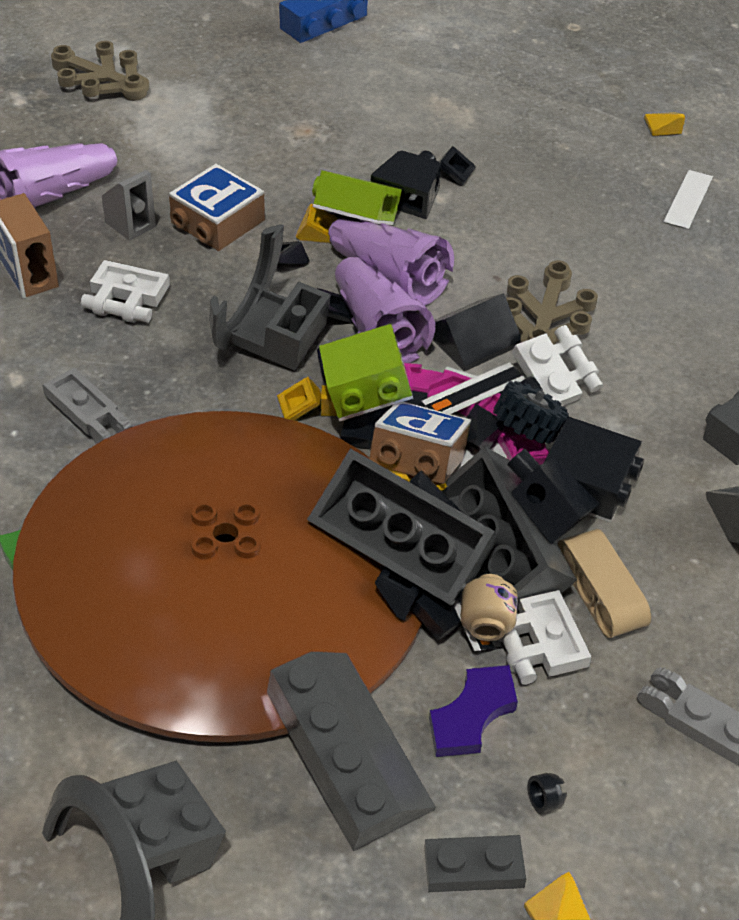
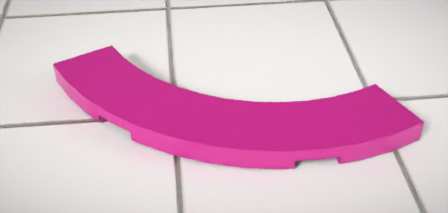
[404,363,549,465]

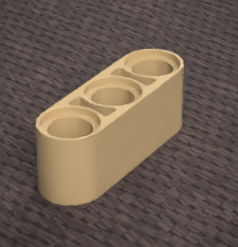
[558,529,651,638]

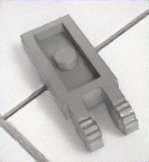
[42,367,132,444]
[637,667,739,766]

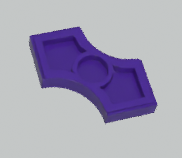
[429,665,518,757]

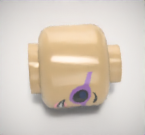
[460,574,518,641]

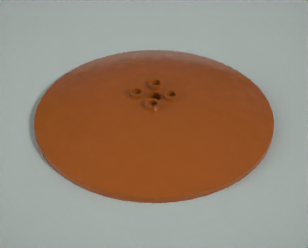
[13,411,423,742]

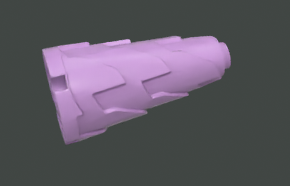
[0,143,117,208]
[329,217,454,305]
[335,257,435,363]

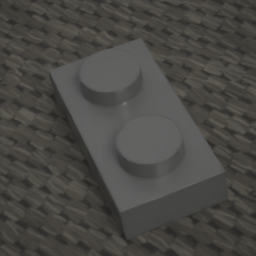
[424,835,526,892]

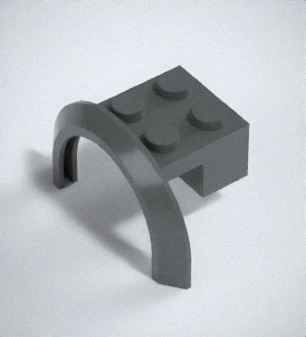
[209,224,331,371]
[42,760,226,920]

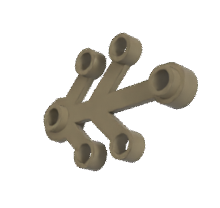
[51,41,150,101]
[506,260,598,345]

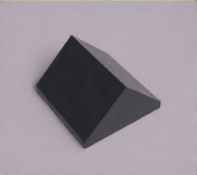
[433,293,521,372]

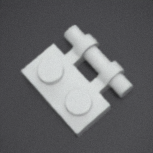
[81,260,170,323]
[512,325,603,406]
[498,590,591,685]

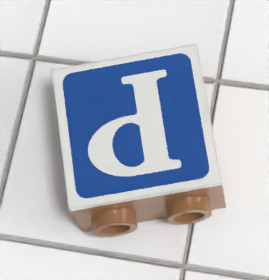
[169,164,265,251]
[0,193,59,298]
[369,402,471,484]

